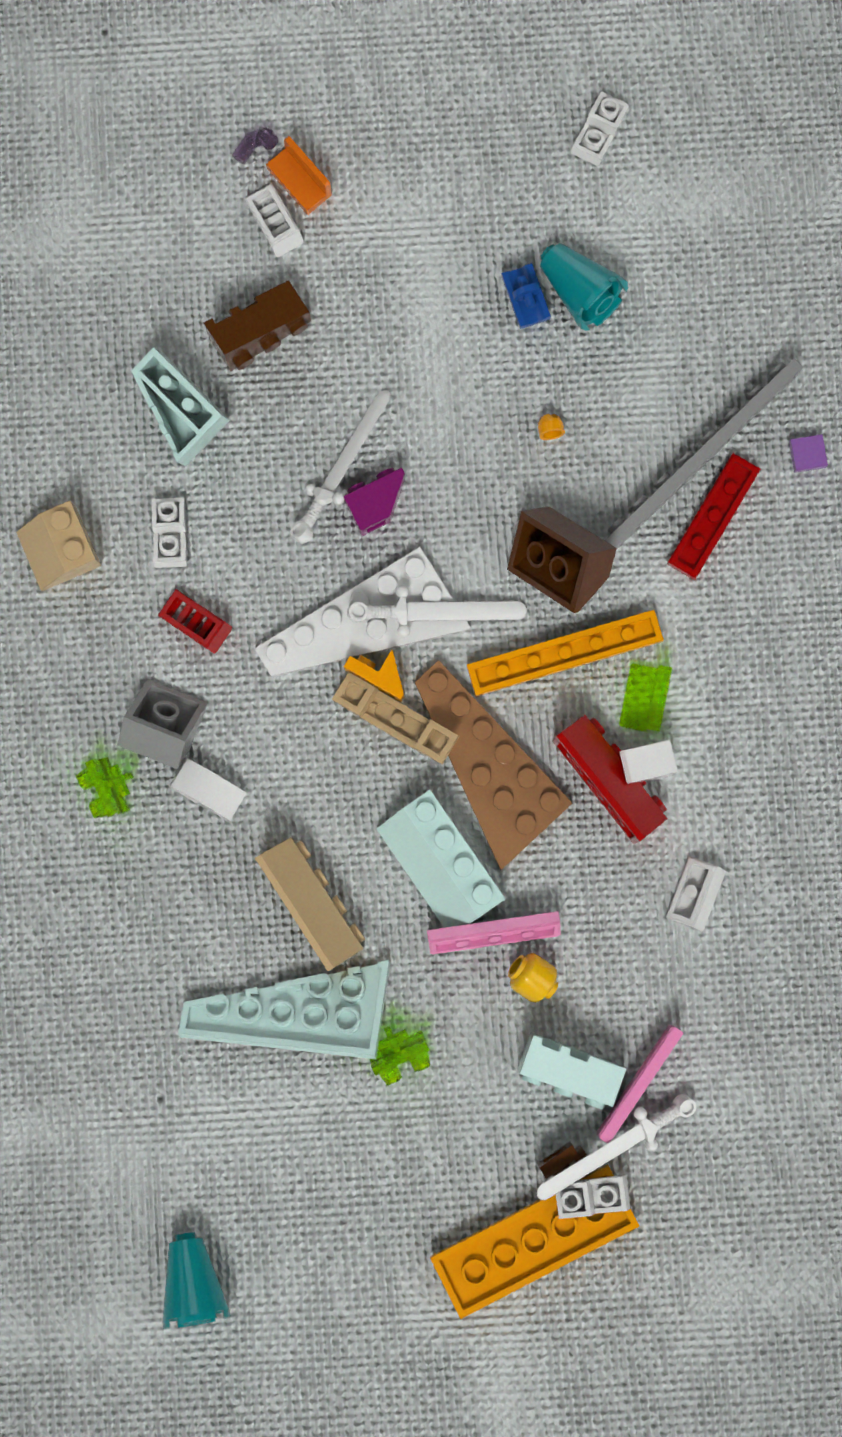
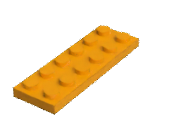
[430,1164,639,1319]

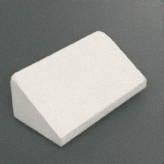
[666,856,726,931]

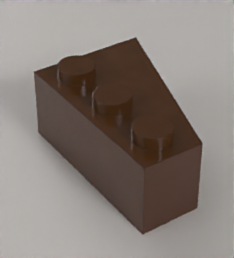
[203,280,311,372]

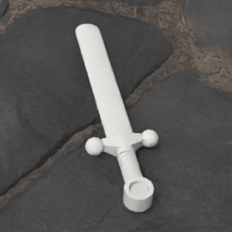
[290,390,391,544]
[347,586,527,638]
[537,1094,696,1200]

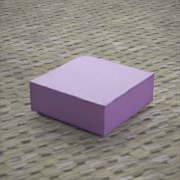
[789,434,828,473]

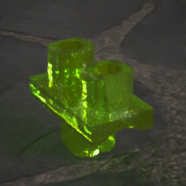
[76,757,134,818]
[369,1026,431,1086]

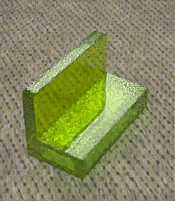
[619,663,672,735]

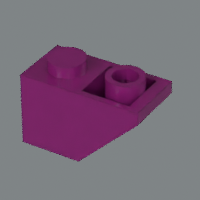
[343,468,405,536]

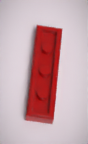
[667,453,761,581]

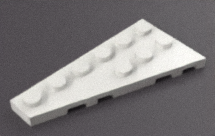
[254,547,471,677]

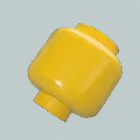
[508,953,558,1003]

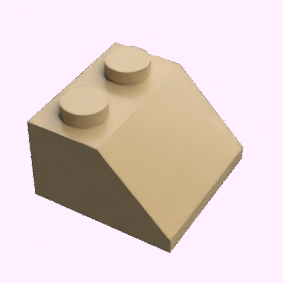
[16,500,101,591]

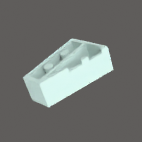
[131,347,230,466]

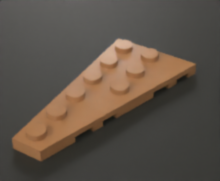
[415,660,573,871]

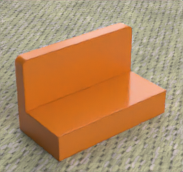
[266,136,332,215]

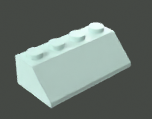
[376,790,505,928]

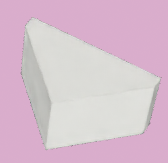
[619,740,678,784]

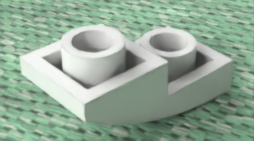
[571,91,630,167]
[152,497,187,568]
[169,758,246,821]
[556,1175,630,1219]

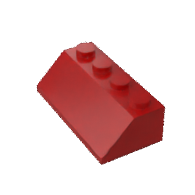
[553,715,668,844]

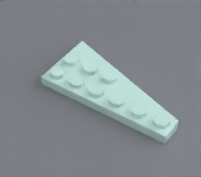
[178,960,390,1059]

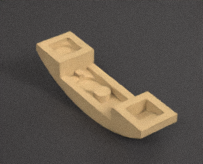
[332,672,459,765]

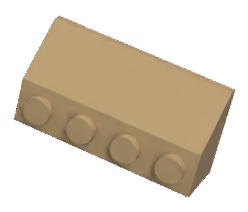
[255,837,366,971]

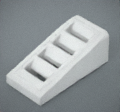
[244,183,304,257]

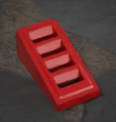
[158,589,232,654]

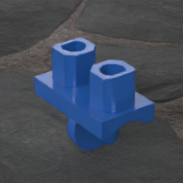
[501,263,551,329]

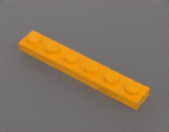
[466,610,664,697]

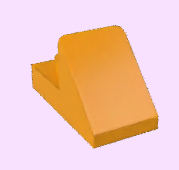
[344,650,404,702]

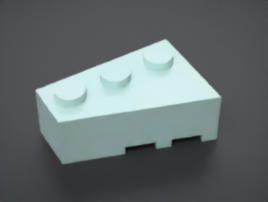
[517,1032,626,1110]

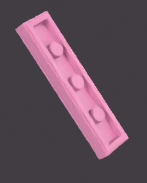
[427,911,561,955]
[596,1025,684,1143]

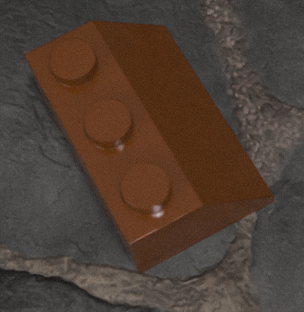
[507,506,617,613]

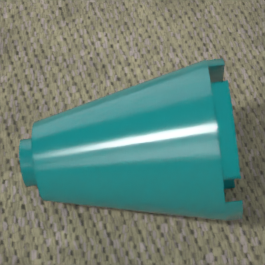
[540,243,628,331]
[162,1232,231,1329]

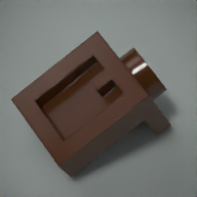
[537,1141,590,1179]

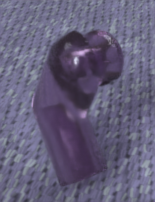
[232,127,278,164]

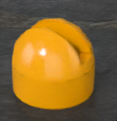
[538,413,565,440]

